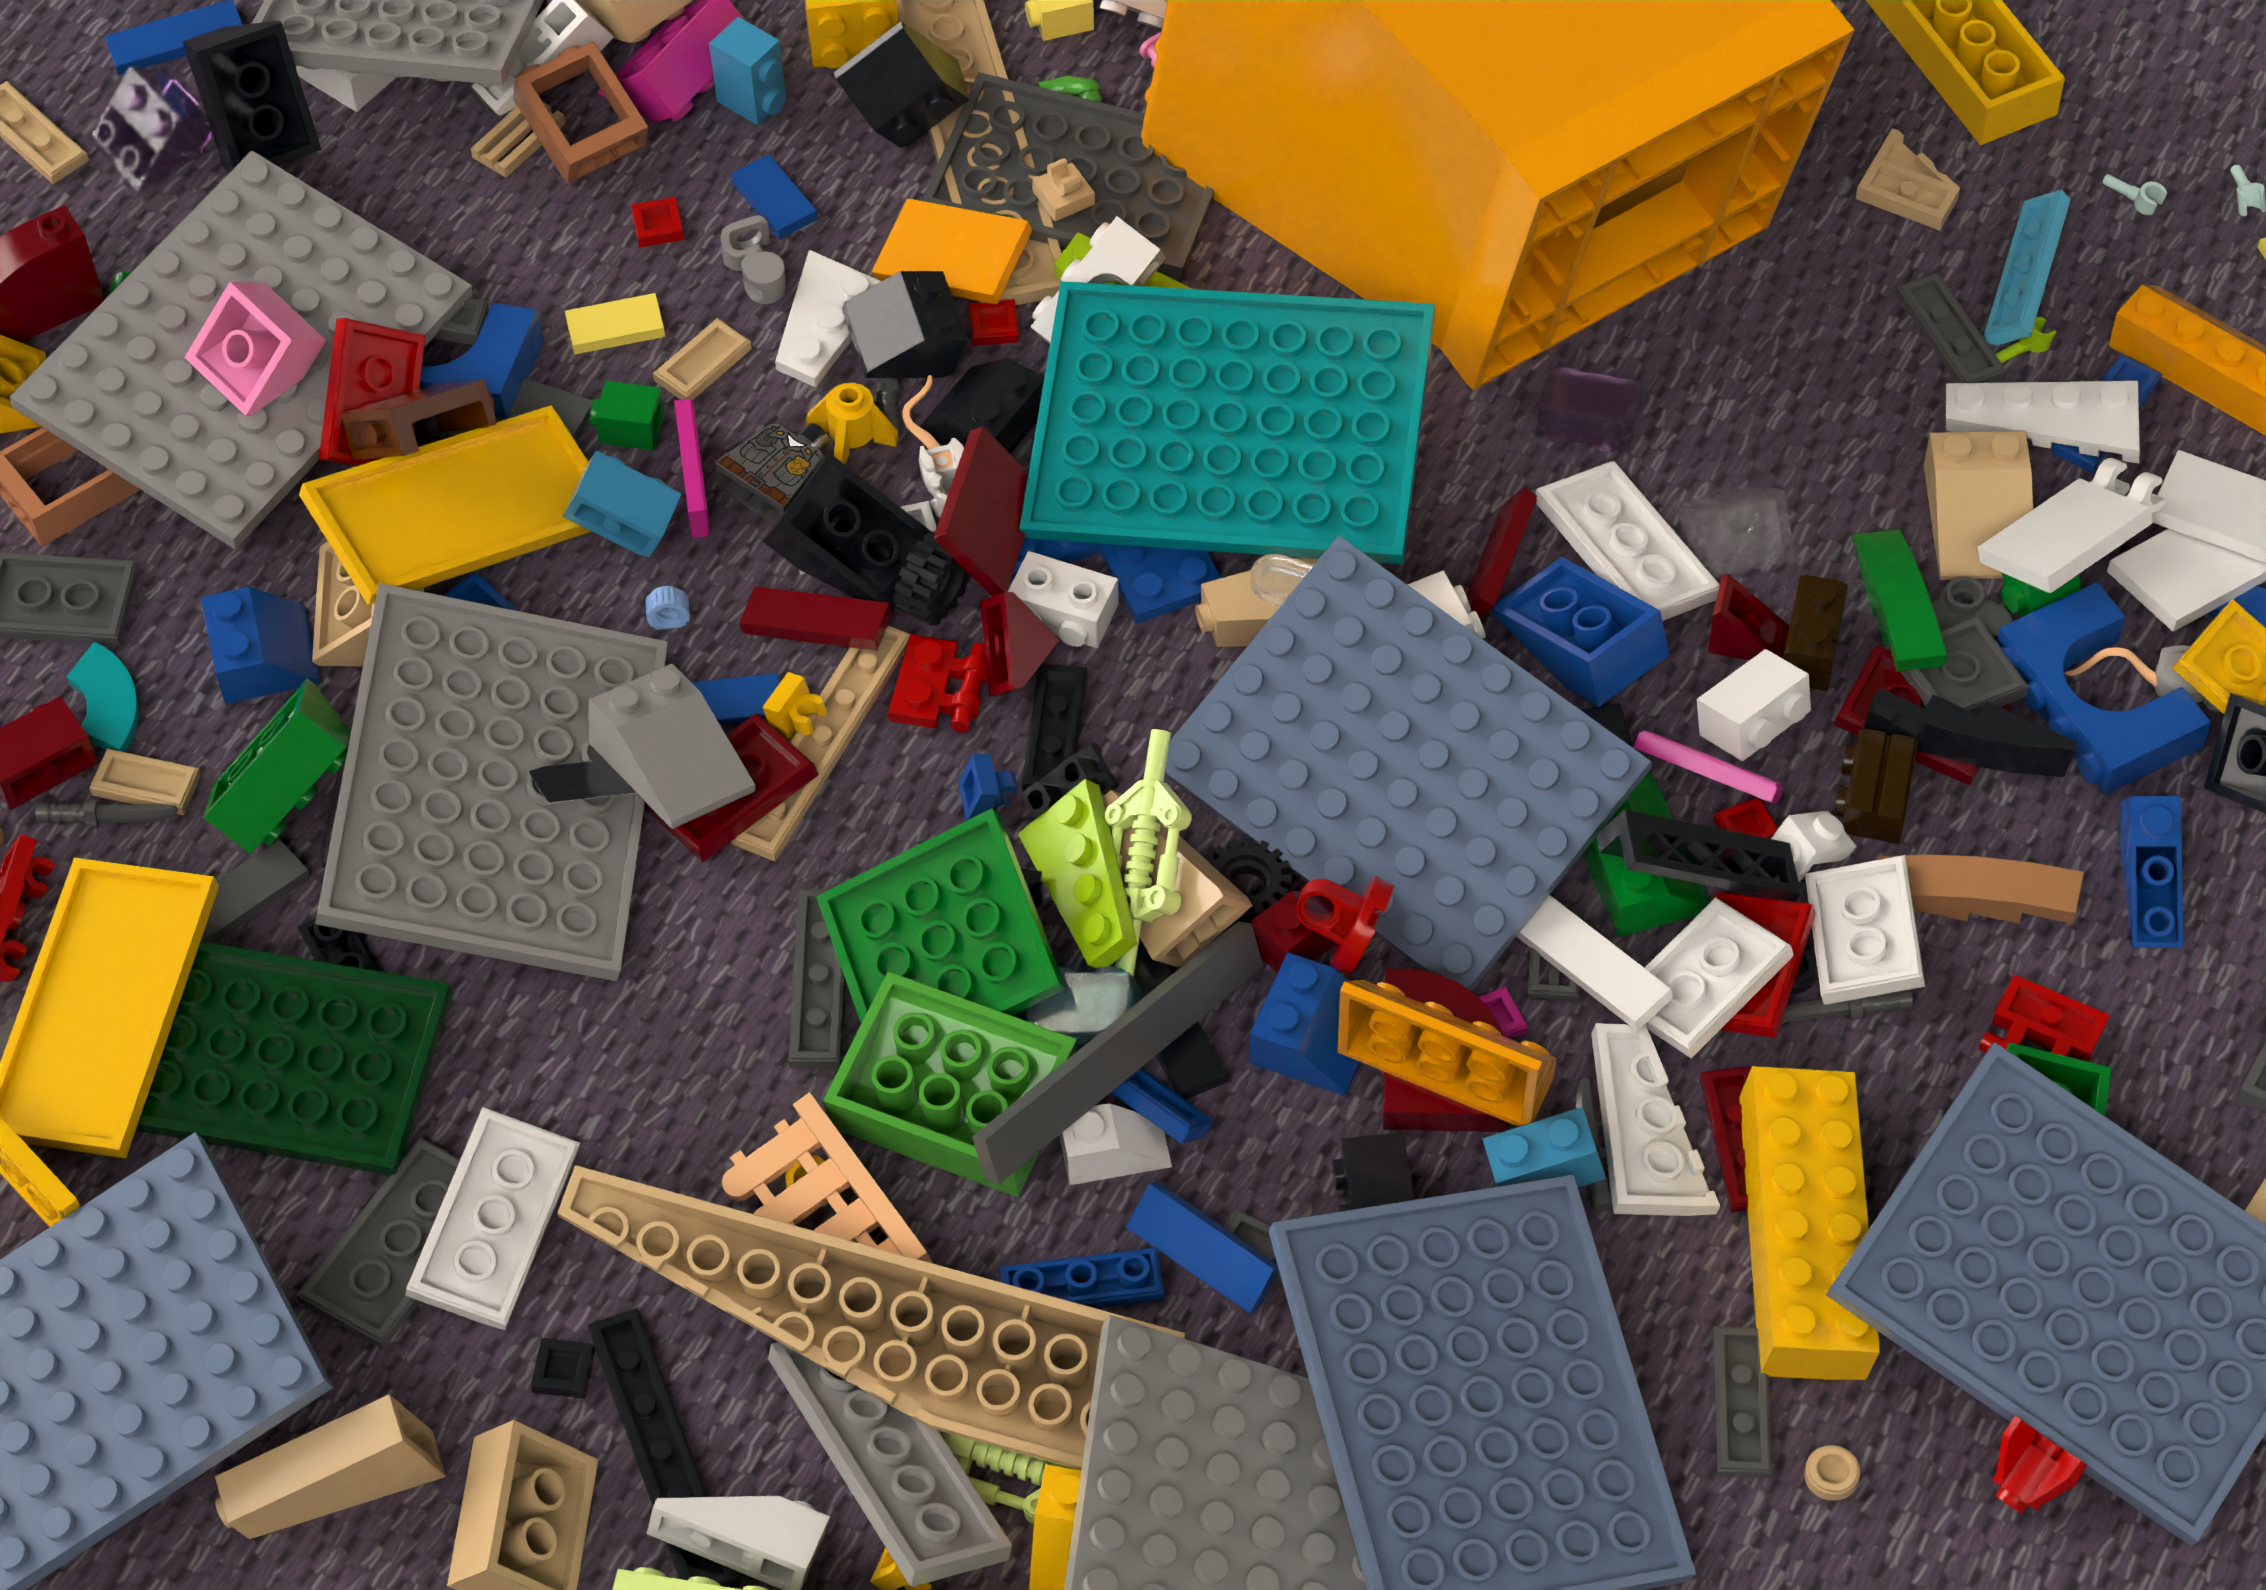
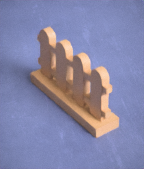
[722,1092,933,1264]

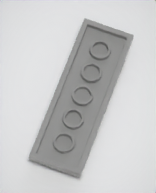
[768,1342,1012,1587]

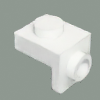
[1771,811,1857,882]

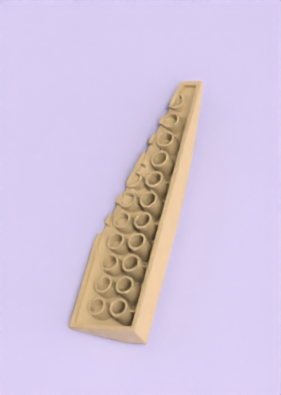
[557,1165,1185,1470]

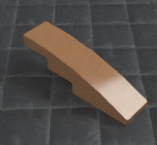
[1877,854,2084,924]

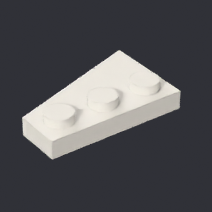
[775,250,881,387]

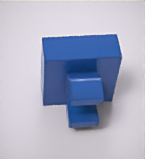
[958,754,1018,821]

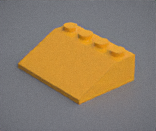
[1338,980,1557,1127]

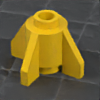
[806,383,899,465]

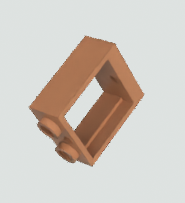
[513,41,648,183]
[0,427,140,547]

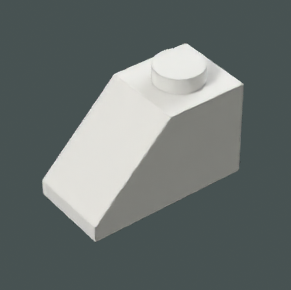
[1060,1103,1172,1185]

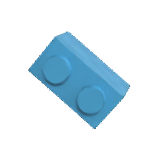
[709,16,786,125]
[562,451,681,557]
[1482,1107,1606,1188]

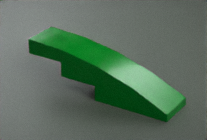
[1852,529,1947,672]

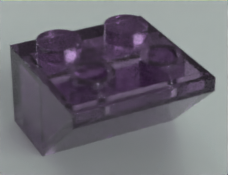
[89,66,212,192]

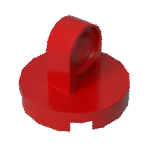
[1296,876,1394,975]

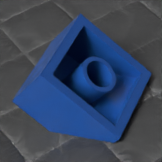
[201,587,321,704]
[1250,952,1360,1096]

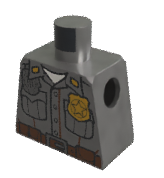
[715,423,830,525]

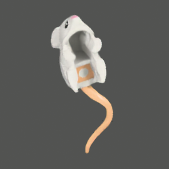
[902,375,964,519]

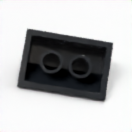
[182,21,322,173]

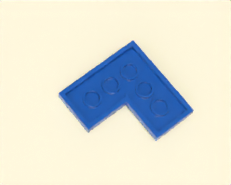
[1010,538,1221,624]

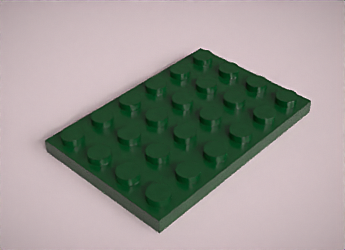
[136,941,453,1175]

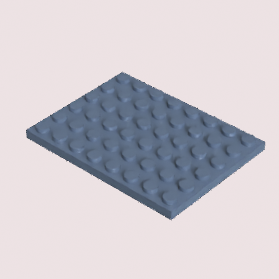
[1165,535,1652,992]
[1825,1042,2266,1547]
[0,1132,334,1590]
[1268,1175,1696,1590]

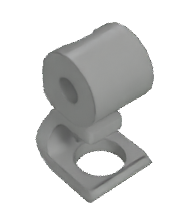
[720,215,786,304]

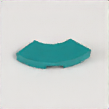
[67,642,139,752]

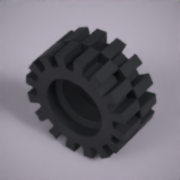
[894,531,971,626]
[1206,838,1292,927]

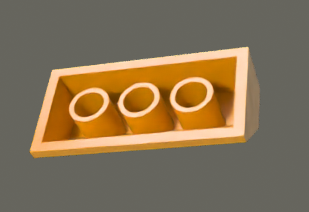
[2109,284,2266,436]

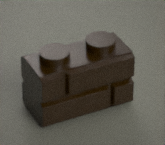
[1783,575,1848,691]
[1833,728,1918,844]

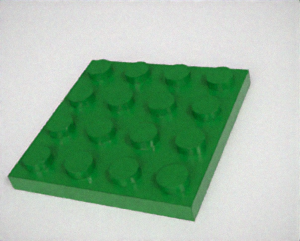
[816,808,1066,1024]

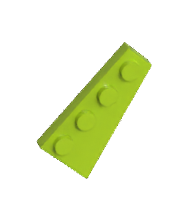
[1018,779,1138,971]

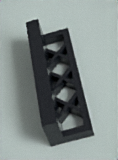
[1596,809,1801,901]

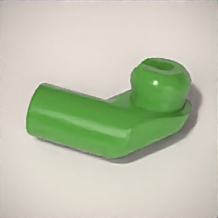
[1037,75,1103,103]

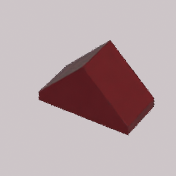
[1708,574,1790,660]
[980,592,1059,697]

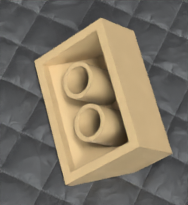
[312,541,424,666]
[447,1420,598,1590]

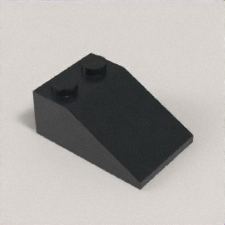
[762,454,932,613]

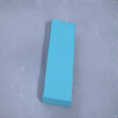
[1983,189,2071,346]

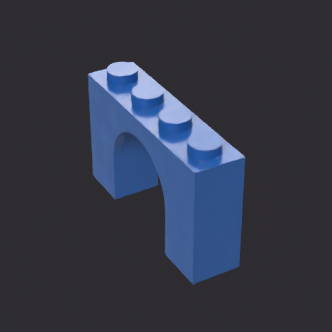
[419,303,544,419]
[1997,582,2211,795]

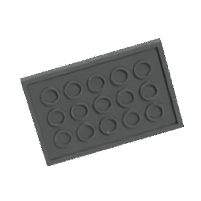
[922,72,1214,279]

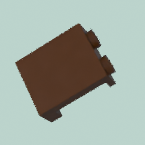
[341,379,496,460]

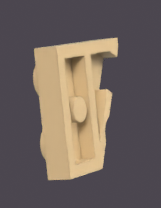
[1856,128,1960,231]

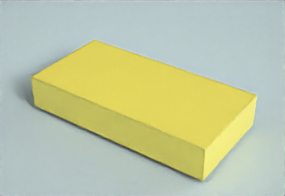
[565,293,665,355]

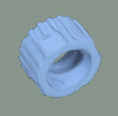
[645,586,690,630]

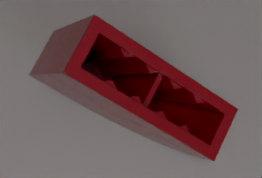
[0,205,104,343]
[1383,968,1508,1132]

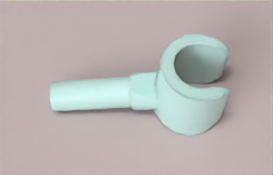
[2230,165,2266,216]
[2103,174,2167,215]

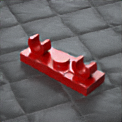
[0,834,55,982]

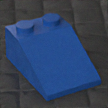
[1492,557,1669,707]

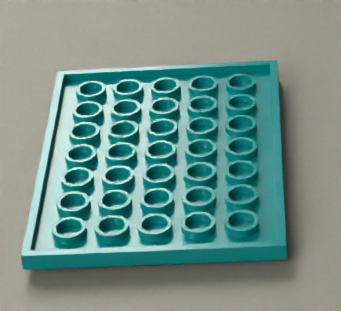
[1019,281,1436,564]

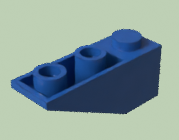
[2119,796,2183,948]

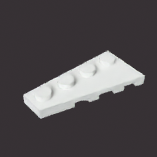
[1946,381,2140,464]
[1591,1023,1721,1216]

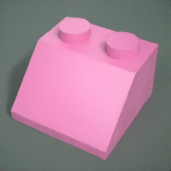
[184,282,327,416]

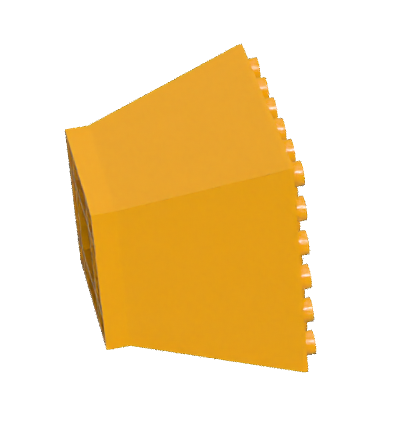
[1141,0,1855,390]

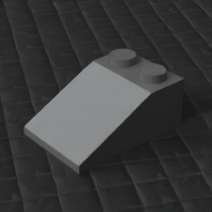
[589,664,755,829]

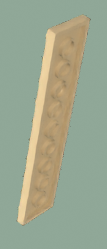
[897,0,1062,306]

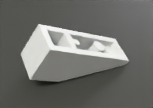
[471,0,614,116]
[647,1496,830,1590]

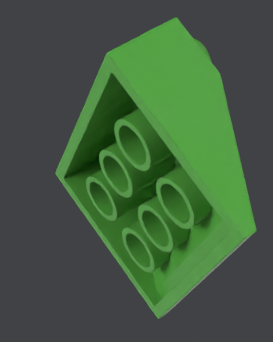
[823,971,1077,1197]

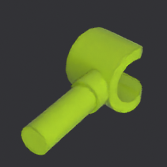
[1995,317,2057,364]

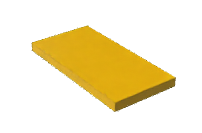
[299,405,592,606]
[0,858,219,1159]

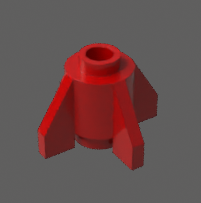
[1991,1416,2087,1514]

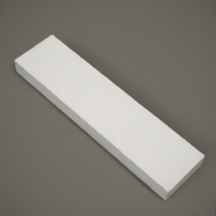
[1516,895,1673,1031]

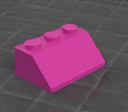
[597,0,746,123]

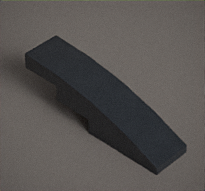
[1864,688,2078,777]

